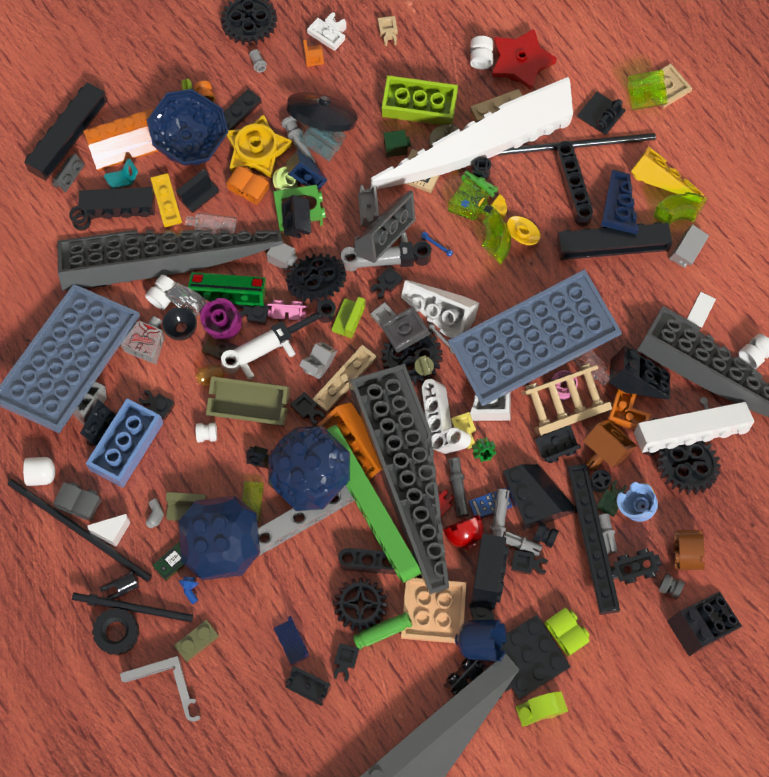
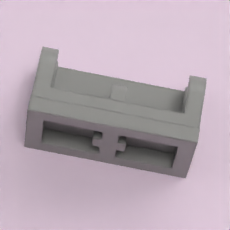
[358,183,379,226]
[669,224,709,268]

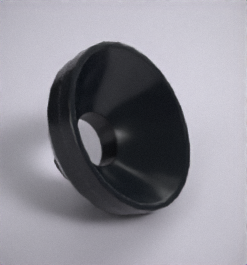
[162,307,197,341]

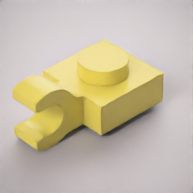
[451,412,476,449]

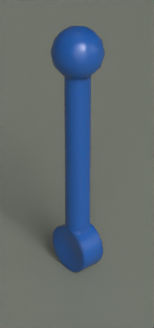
[421,232,453,256]

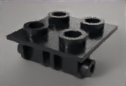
[576,92,626,135]
[80,400,116,447]

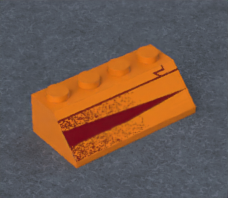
[84,109,158,171]

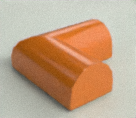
[608,389,651,430]

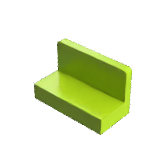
[332,297,366,339]

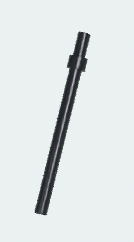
[72,592,194,623]

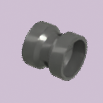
[658,573,685,600]

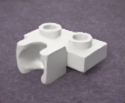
[307,12,346,51]

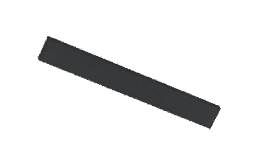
[567,464,620,615]

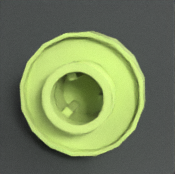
[273,167,298,191]

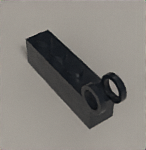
[69,187,155,231]

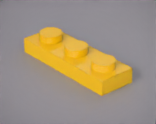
[151,173,182,227]

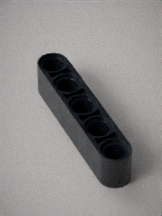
[556,141,593,227]
[338,548,422,577]

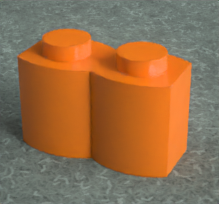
[226,166,269,205]

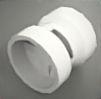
[196,422,217,443]

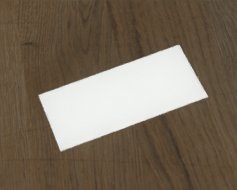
[687,292,716,328]

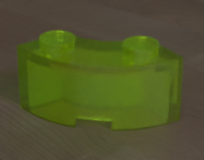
[653,192,708,225]
[482,209,511,265]

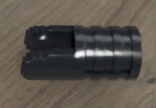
[99,571,140,600]

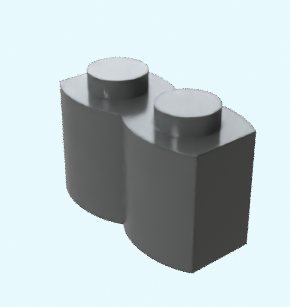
[53,482,101,522]

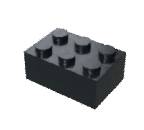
[471,533,509,610]

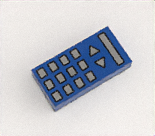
[468,488,513,518]

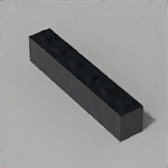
[24,82,108,181]
[557,222,672,260]

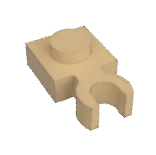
[378,16,398,46]

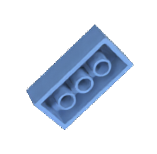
[85,398,163,488]

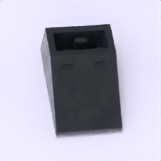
[609,346,670,400]
[667,592,742,656]

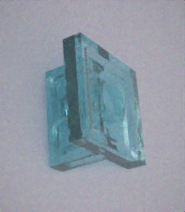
[300,126,346,161]

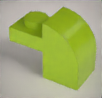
[516,692,568,727]

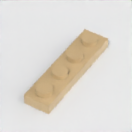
[312,345,377,413]

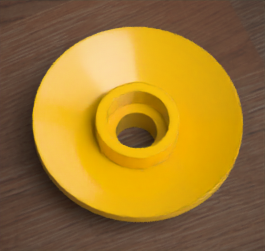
[506,216,540,245]

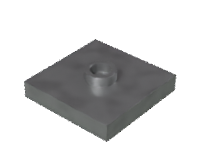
[380,306,430,353]

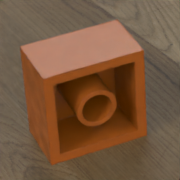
[583,420,637,470]

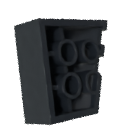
[501,464,576,531]

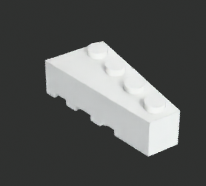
[470,392,511,421]

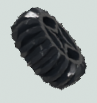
[333,577,388,633]

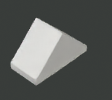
[88,514,130,547]

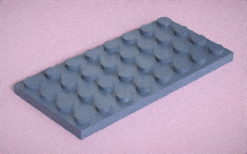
[448,269,622,406]
[0,284,140,433]

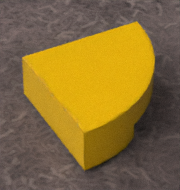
[490,194,507,219]

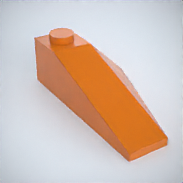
[316,402,382,480]

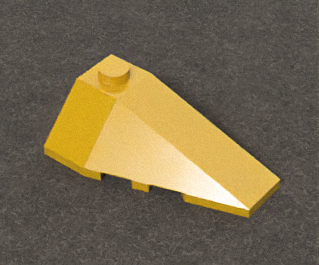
[631,146,704,202]

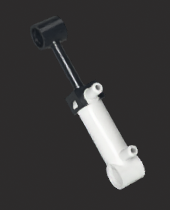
[221,299,336,380]

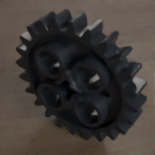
[221,0,277,46]
[286,253,347,303]
[381,331,443,386]
[656,441,721,495]

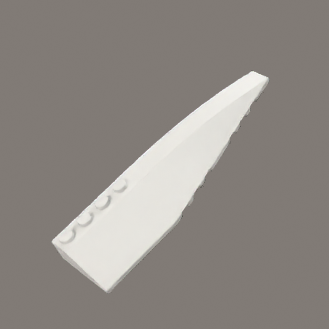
[371,77,573,189]

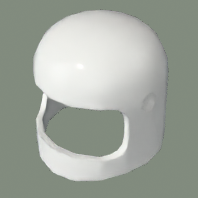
[23,457,56,486]

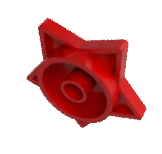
[492,29,557,90]

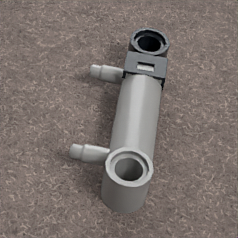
[341,232,432,271]

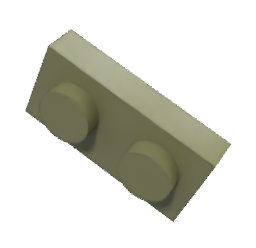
[174,620,219,662]

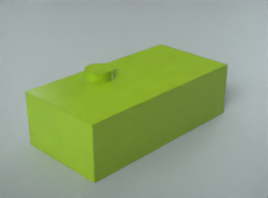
[382,75,458,125]

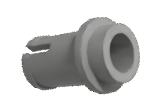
[249,49,267,73]

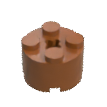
[673,530,705,570]

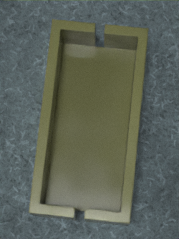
[206,376,291,425]

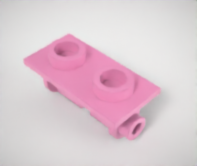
[268,300,307,320]

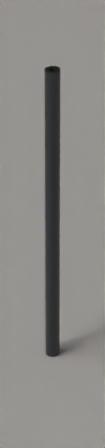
[496,133,656,156]
[7,479,152,582]

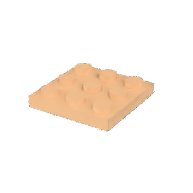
[401,578,467,643]

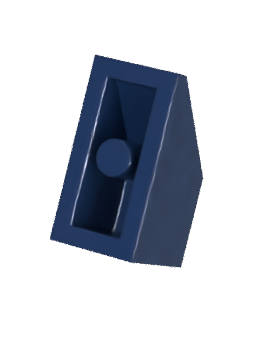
[286,150,327,190]

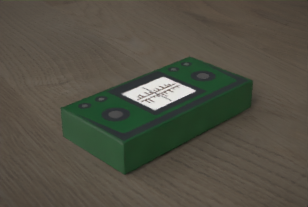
[152,542,184,581]

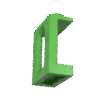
[273,185,326,232]

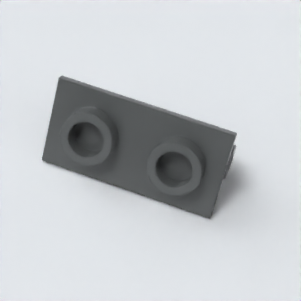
[52,153,85,193]

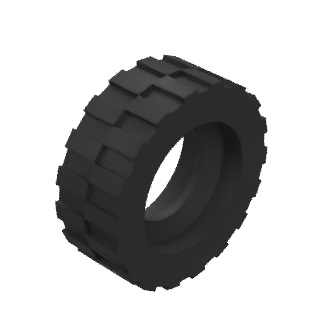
[92,608,140,655]

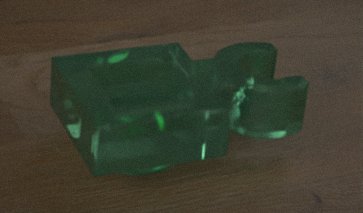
[597,480,627,517]

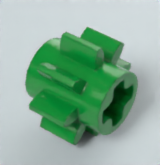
[472,437,497,462]

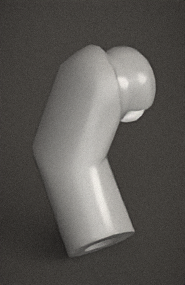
[146,499,164,528]

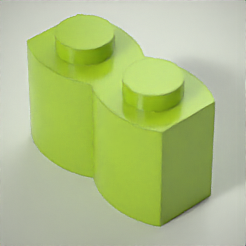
[544,607,590,657]

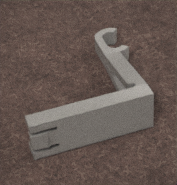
[120,656,201,722]

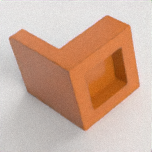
[303,40,324,67]

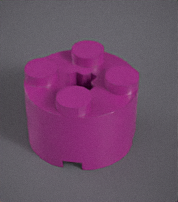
[200,298,242,341]

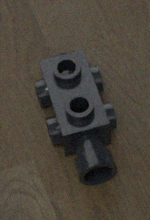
[611,548,662,585]

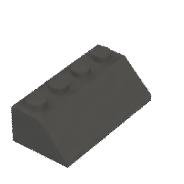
[354,191,416,263]

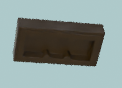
[202,335,239,365]

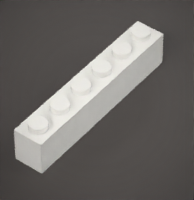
[634,402,754,453]

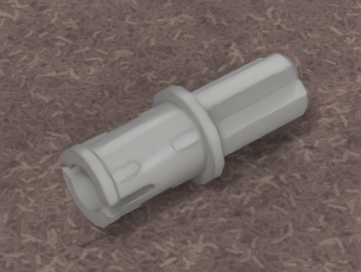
[599,514,617,554]
[504,531,543,557]

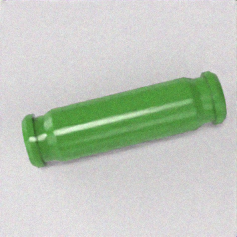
[353,612,413,650]

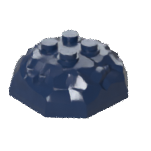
[147,89,228,166]
[268,426,350,511]

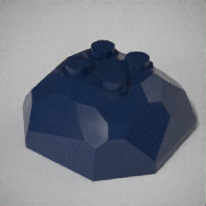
[178,496,260,580]

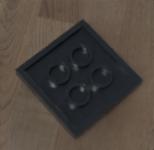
[494,615,571,700]

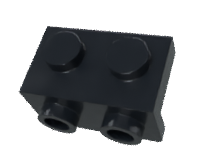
[533,425,581,463]

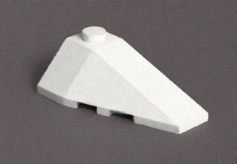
[401,280,479,338]

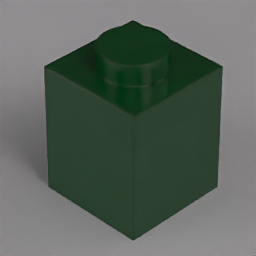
[384,130,411,157]

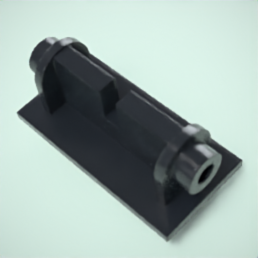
[246,446,273,469]
[443,658,484,696]

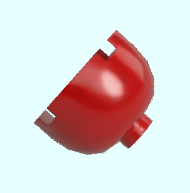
[443,515,484,550]

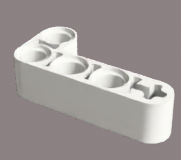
[422,379,471,454]

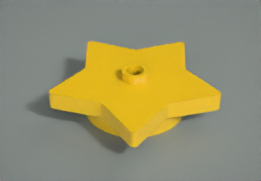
[226,115,292,178]

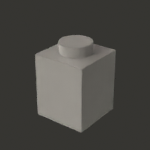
[267,239,297,271]

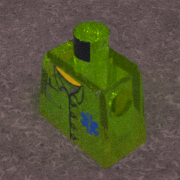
[448,176,494,221]

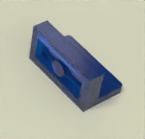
[274,616,310,666]

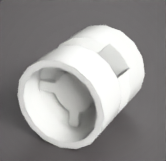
[470,36,493,69]
[145,275,177,310]
[738,334,769,369]

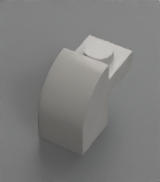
[299,341,338,379]

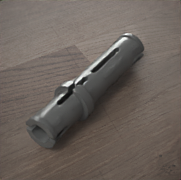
[448,457,469,518]

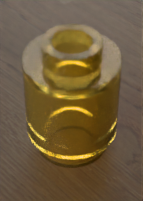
[195,364,224,387]

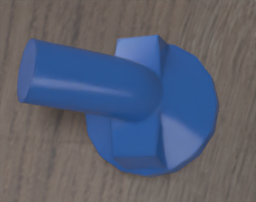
[179,576,199,605]

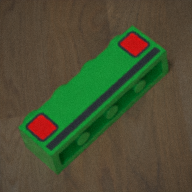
[188,272,266,306]

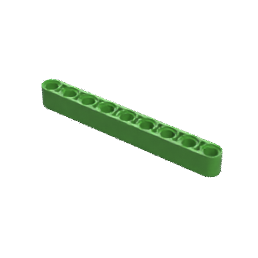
[326,425,421,583]

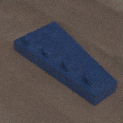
[601,170,639,234]

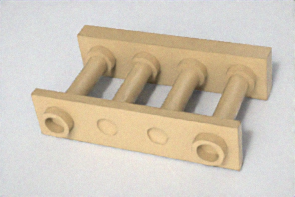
[521,363,612,435]

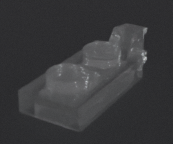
[185,213,237,234]
[573,350,610,386]

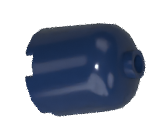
[455,619,507,662]

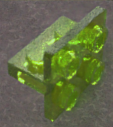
[628,70,668,110]

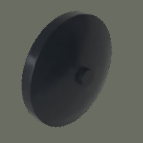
[286,92,358,132]

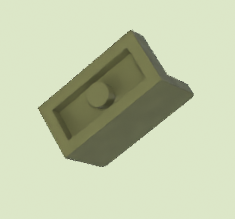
[166,492,208,521]

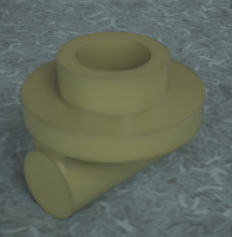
[414,355,434,376]

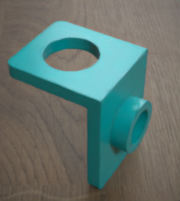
[104,159,138,189]

